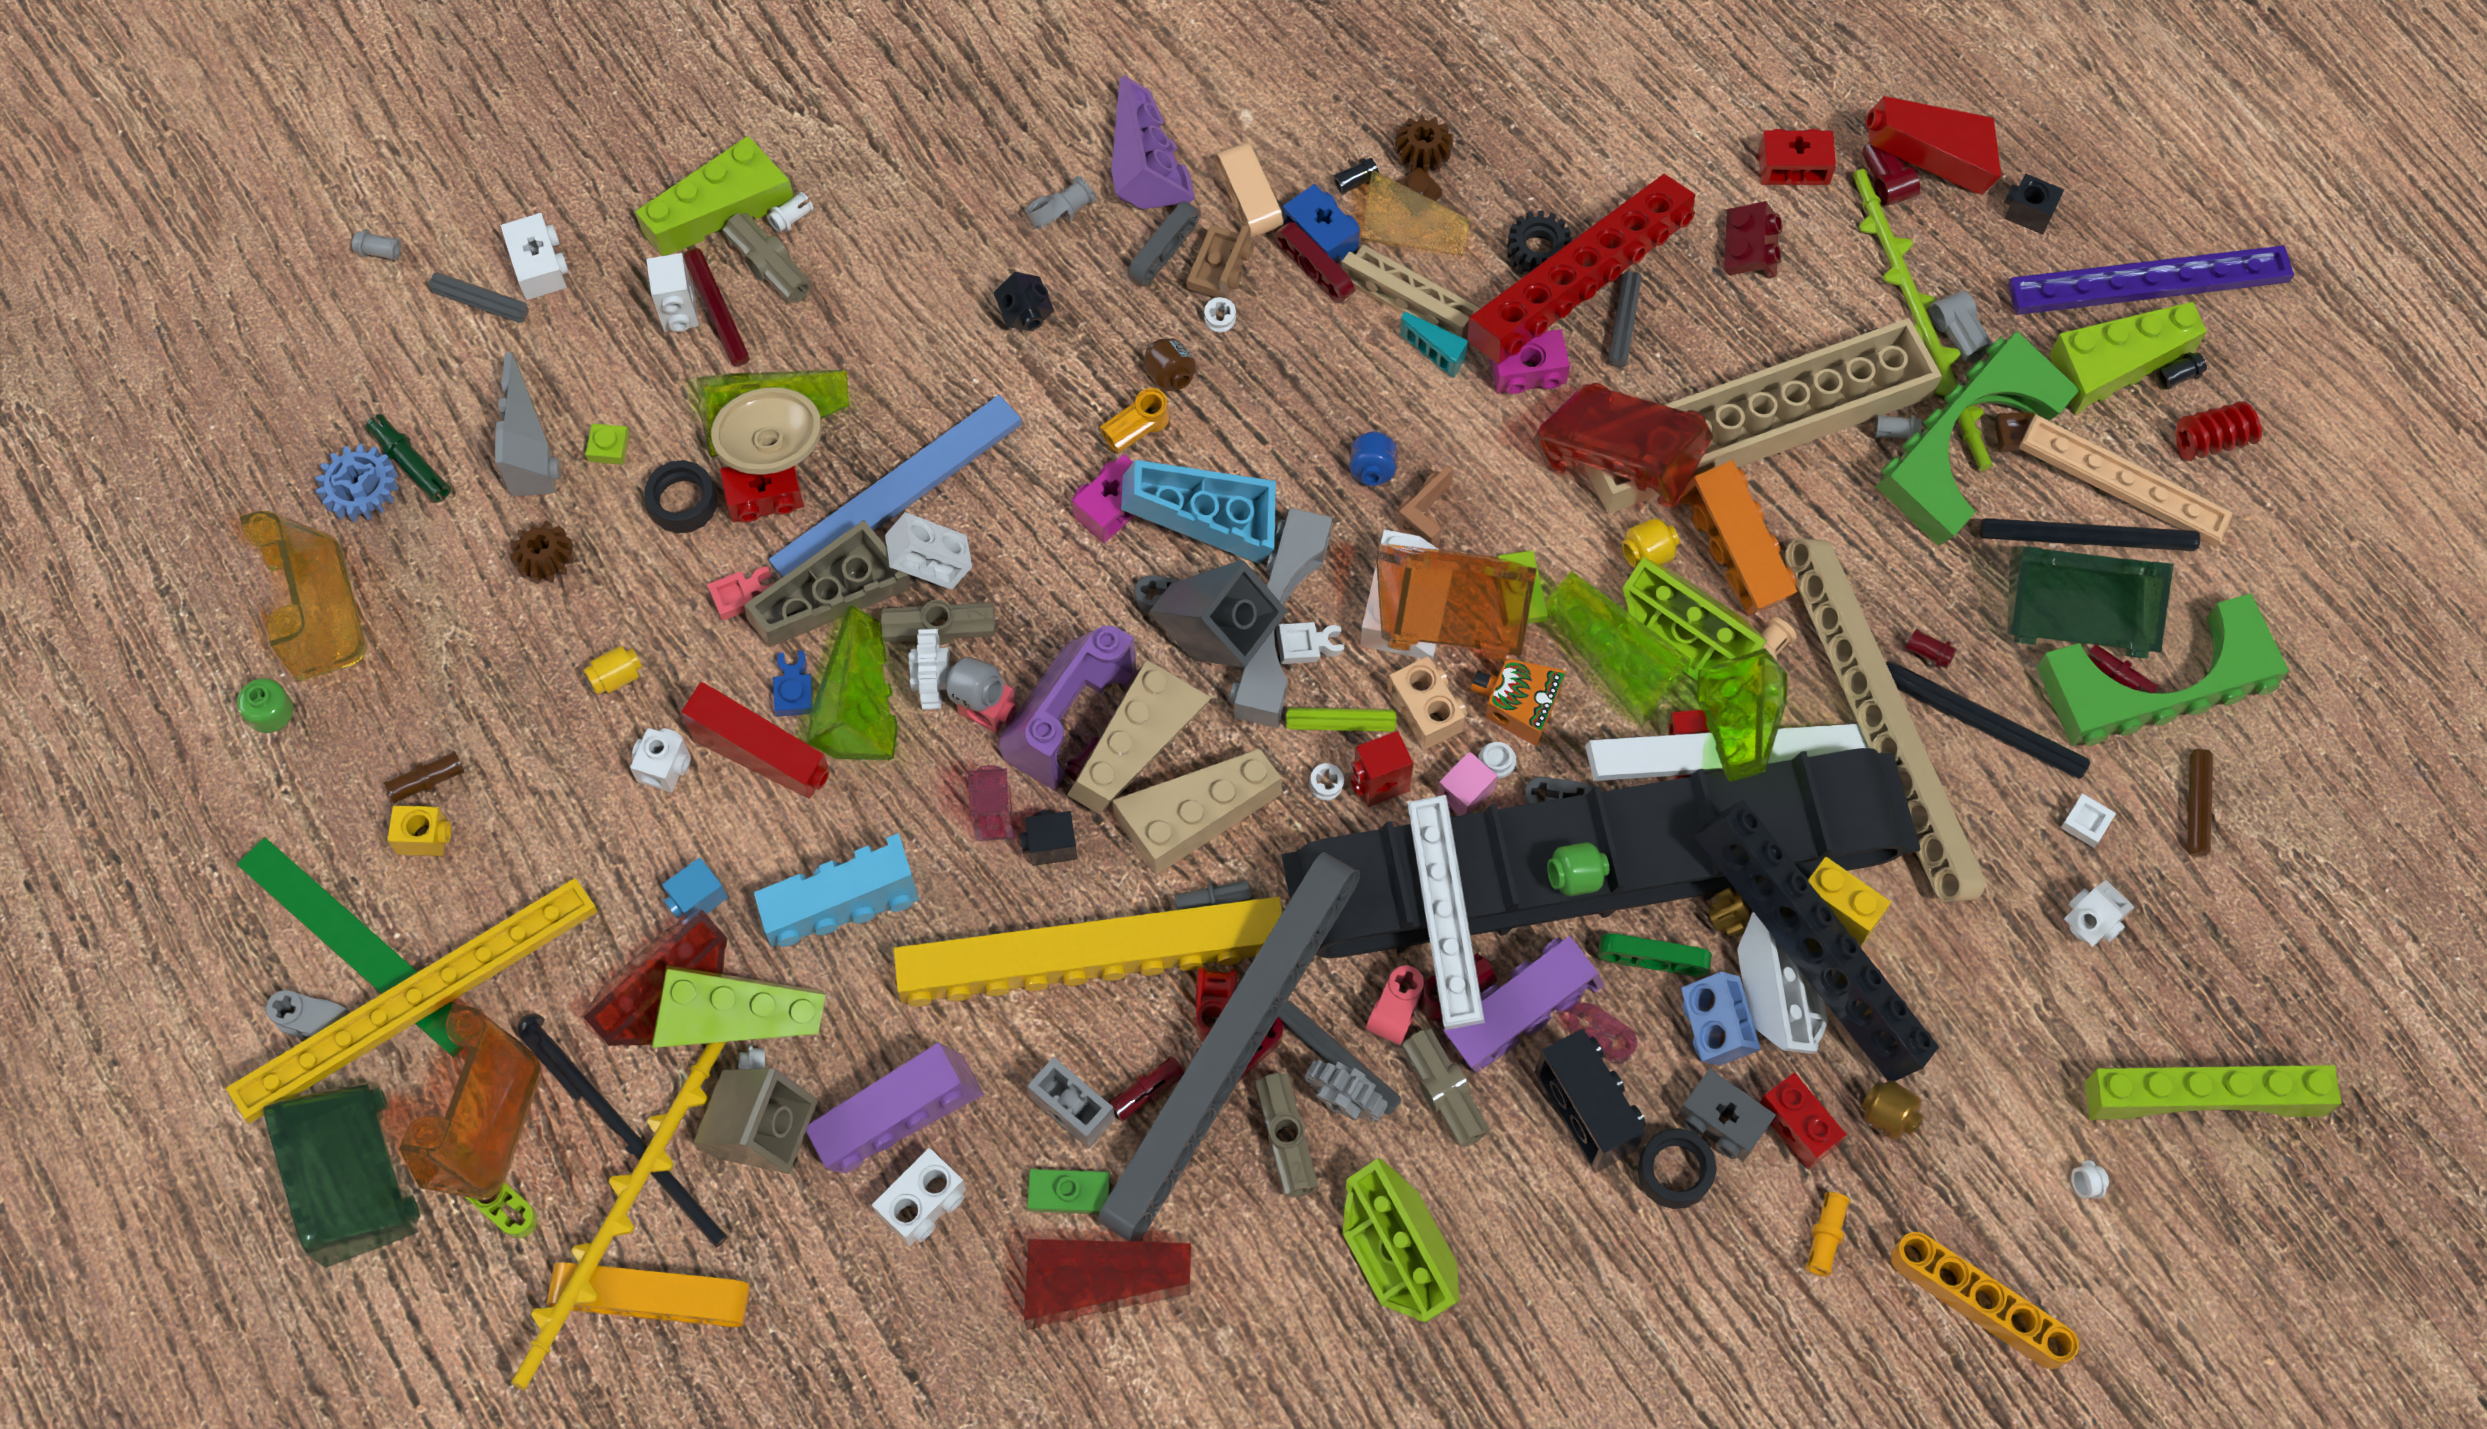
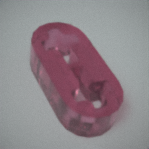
[1567,1003,1637,1064]

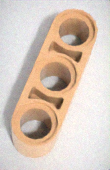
[1215,142,1284,238]

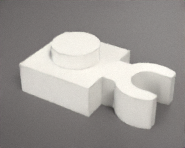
[1276,622,1344,664]

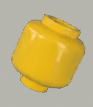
[1622,518,1679,568]

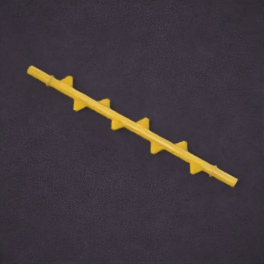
[511,1042,726,1390]

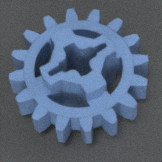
[315,444,399,522]

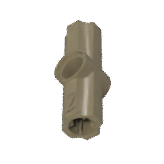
[723,213,812,304]
[881,599,996,645]
[1401,1028,1490,1148]
[1255,1073,1319,1198]

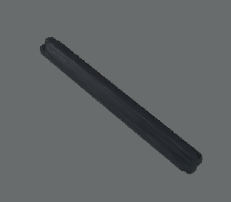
[1979,518,2200,551]
[1886,661,2090,779]

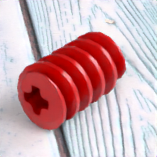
[2175,401,2262,461]

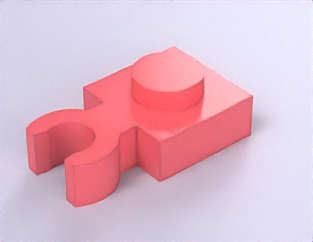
[707,567,774,621]

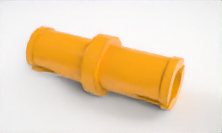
[1805,1192,1850,1277]

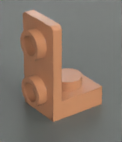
[1397,466,1454,548]

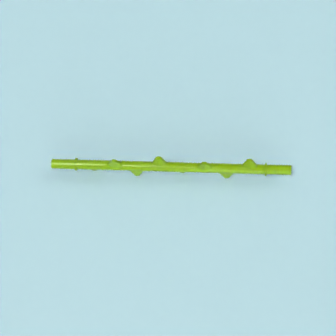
[1852,169,1993,471]

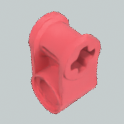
[1365,965,1424,1046]

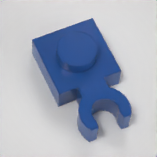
[773,651,814,717]

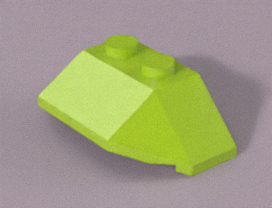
[1623,557,1767,680]
[1343,1158,1459,1323]

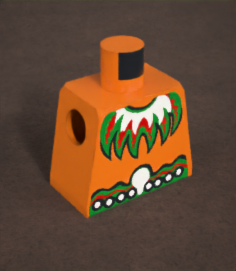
[1470,659,1566,746]

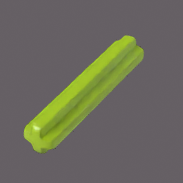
[1286,707,1396,732]

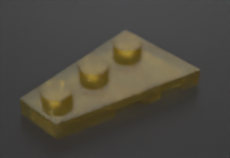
[1361,170,1470,256]

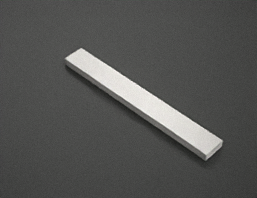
[1585,724,1869,781]

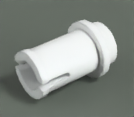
[767,192,814,233]

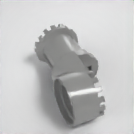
[1025,176,1096,229]

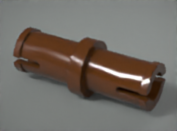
[383,751,465,804]

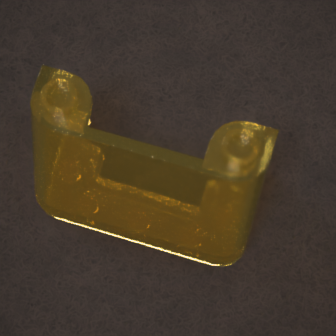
[239,510,367,682]

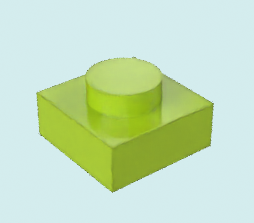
[585,424,630,465]

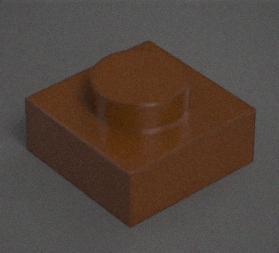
[1393,167,1442,215]
[1994,412,2034,452]

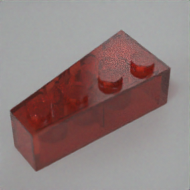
[1024,1239,1192,1330]

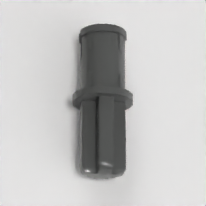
[1174,881,1252,910]

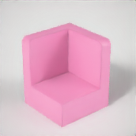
[1437,753,1498,816]

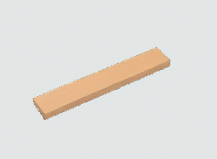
[2019,415,2233,547]

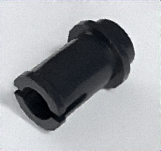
[1333,157,1380,195]
[2157,352,2207,390]

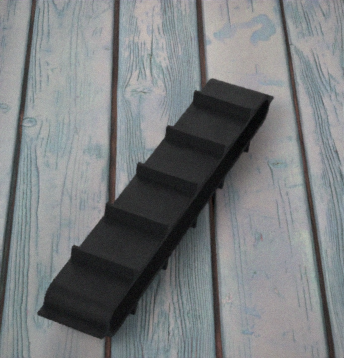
[1281,748,1921,958]

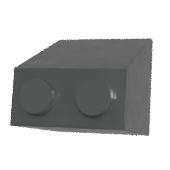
[1149,560,1287,668]

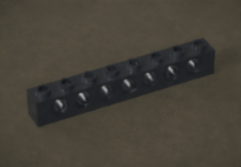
[1694,799,1939,1081]

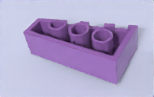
[806,1042,984,1173]

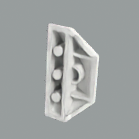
[1737,912,1828,1054]

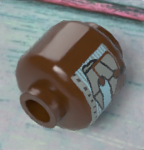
[1143,338,1196,391]

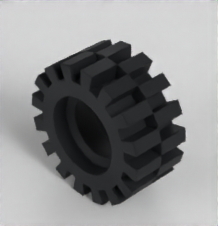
[1507,210,1572,275]

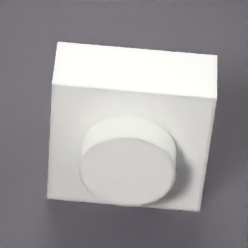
[2061,793,2116,848]

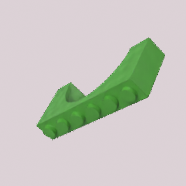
[1875,331,2080,546]
[2036,593,2289,746]

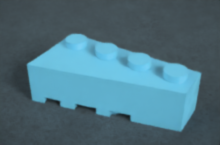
[1121,460,1276,564]
[754,833,920,947]

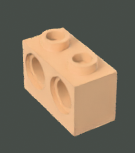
[1387,656,1467,751]

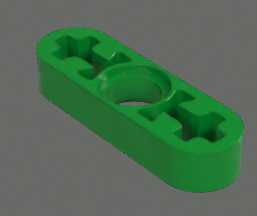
[1598,933,1712,977]

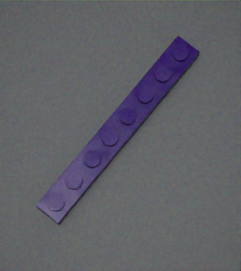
[2008,245,2294,315]

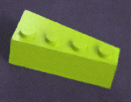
[635,136,794,256]

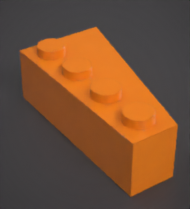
[1676,460,1798,617]

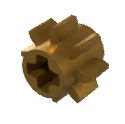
[1709,887,1753,937]

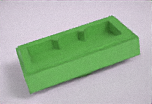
[1027,1169,1110,1214]

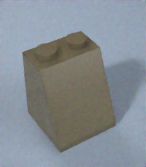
[693,1068,818,1174]

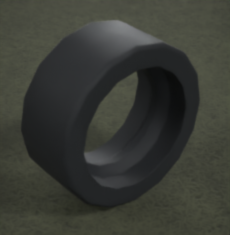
[645,460,717,533]
[1637,1128,1717,1209]

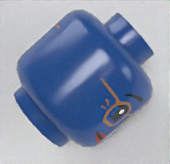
[1349,431,1398,486]

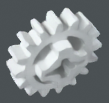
[909,629,950,710]

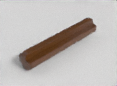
[2187,749,2213,857]

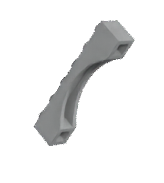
[1229,508,1333,728]

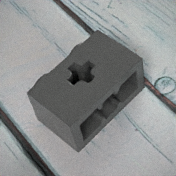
[1678,1068,1776,1162]

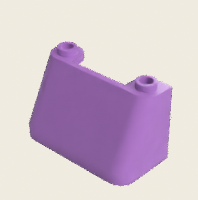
[999,626,1137,791]

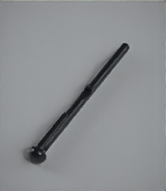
[517,1013,728,1248]

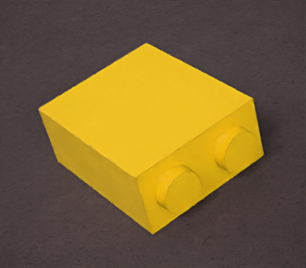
[1808,857,1892,948]

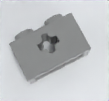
[1027,1057,1115,1149]

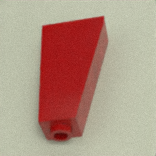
[1865,96,2001,195]
[681,681,829,799]

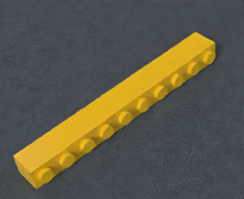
[893,897,1282,1007]

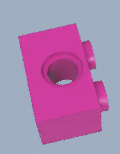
[1489,329,1570,394]

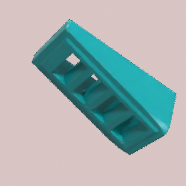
[1400,312,1468,378]

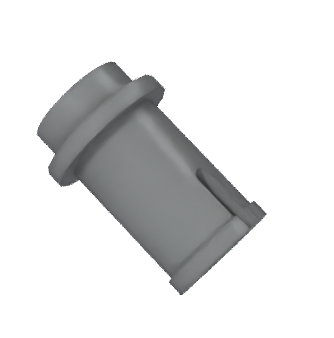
[352,229,401,261]
[1875,414,1922,440]

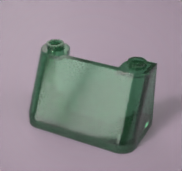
[2007,546,2174,659]
[263,1082,421,1268]

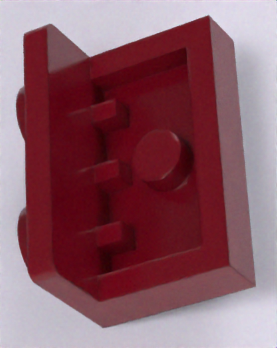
[1724,201,1783,278]

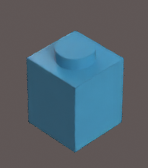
[662,857,728,925]

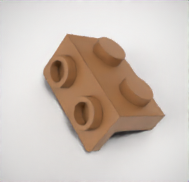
[1187,225,1254,299]

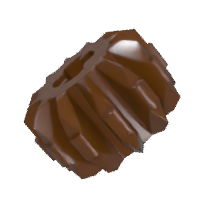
[1394,114,1453,173]
[510,520,574,584]

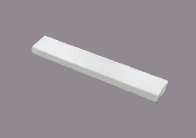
[1408,795,1485,1030]

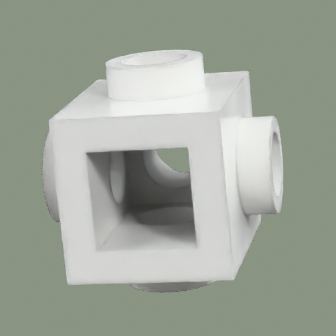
[630,728,691,793]
[2064,880,2135,947]

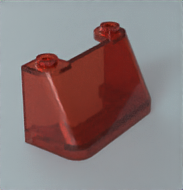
[1533,383,1713,509]

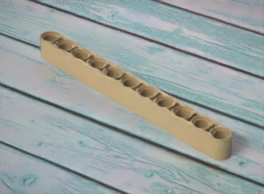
[1785,538,1985,902]

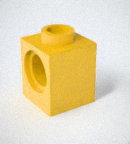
[387,805,452,856]

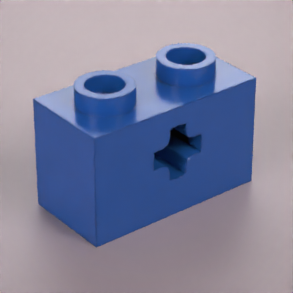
[1282,184,1360,263]

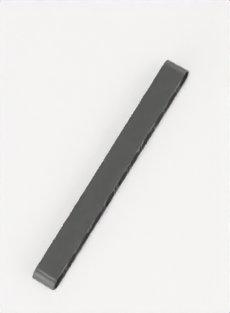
[1098,852,1360,1244]

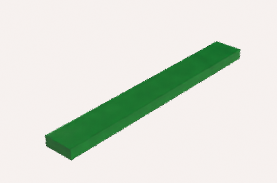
[237,837,482,1058]

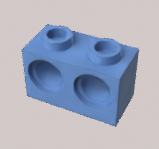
[1681,972,1761,1066]

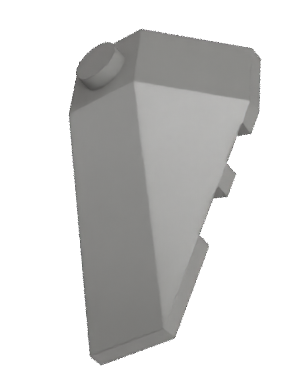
[495,352,561,497]

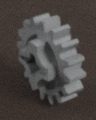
[1304,1060,1388,1122]

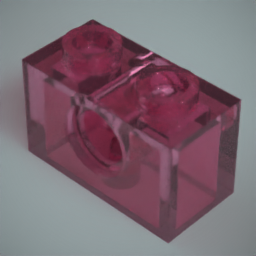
[968,765,1014,841]

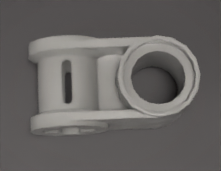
[266,990,350,1040]

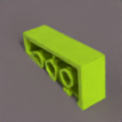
[2049,302,2207,415]
[652,965,826,1048]

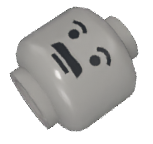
[945,657,1004,711]

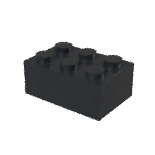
[1534,1028,1646,1173]

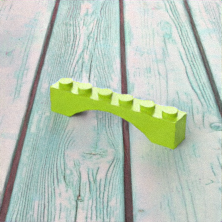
[2084,1065,2341,1120]

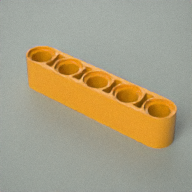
[1891,1232,2079,1369]
[546,1262,750,1327]

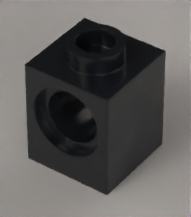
[2004,173,2065,235]

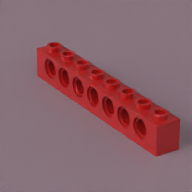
[1468,173,1696,364]

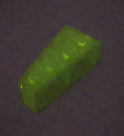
[1547,571,1691,728]

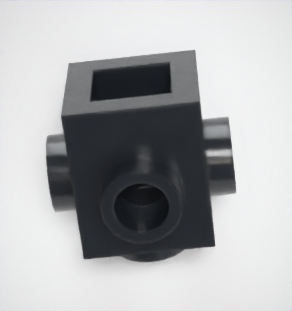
[993,272,1055,331]

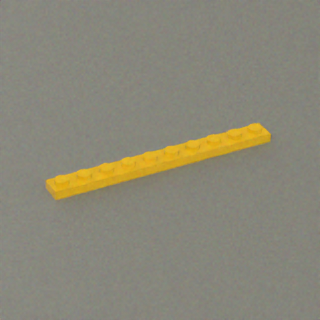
[225,878,598,1124]

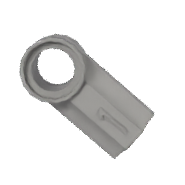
[1929,290,1992,363]

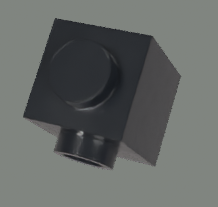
[1020,810,1078,866]

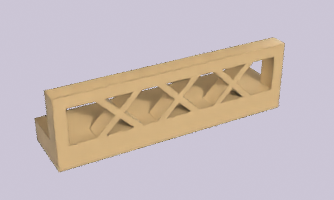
[1342,244,1481,339]

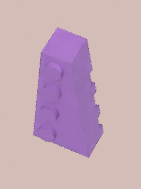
[1444,936,1605,1073]

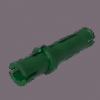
[365,414,451,503]

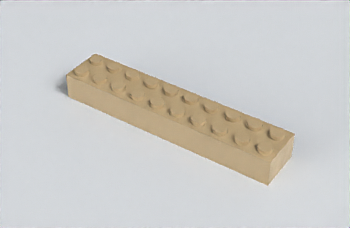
[1578,318,1942,514]

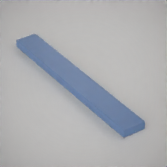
[768,394,1022,578]

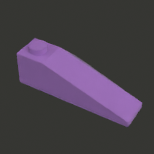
[1111,75,1195,209]

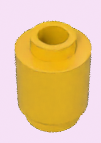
[583,645,643,695]

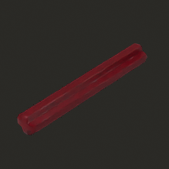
[684,248,750,367]

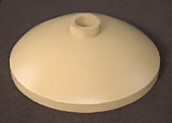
[711,387,822,474]

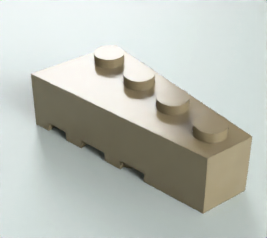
[744,520,910,647]

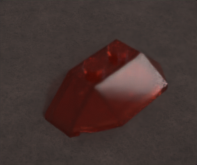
[582,909,728,1046]

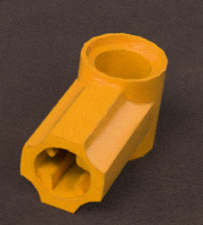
[1099,388,1169,454]

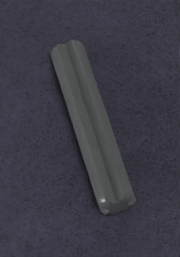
[1608,271,1642,367]
[429,272,529,322]

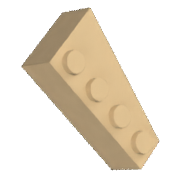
[1067,659,1211,814]
[1112,749,1282,875]

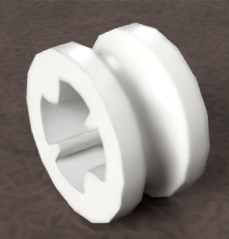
[1204,297,1236,333]
[1309,763,1344,800]

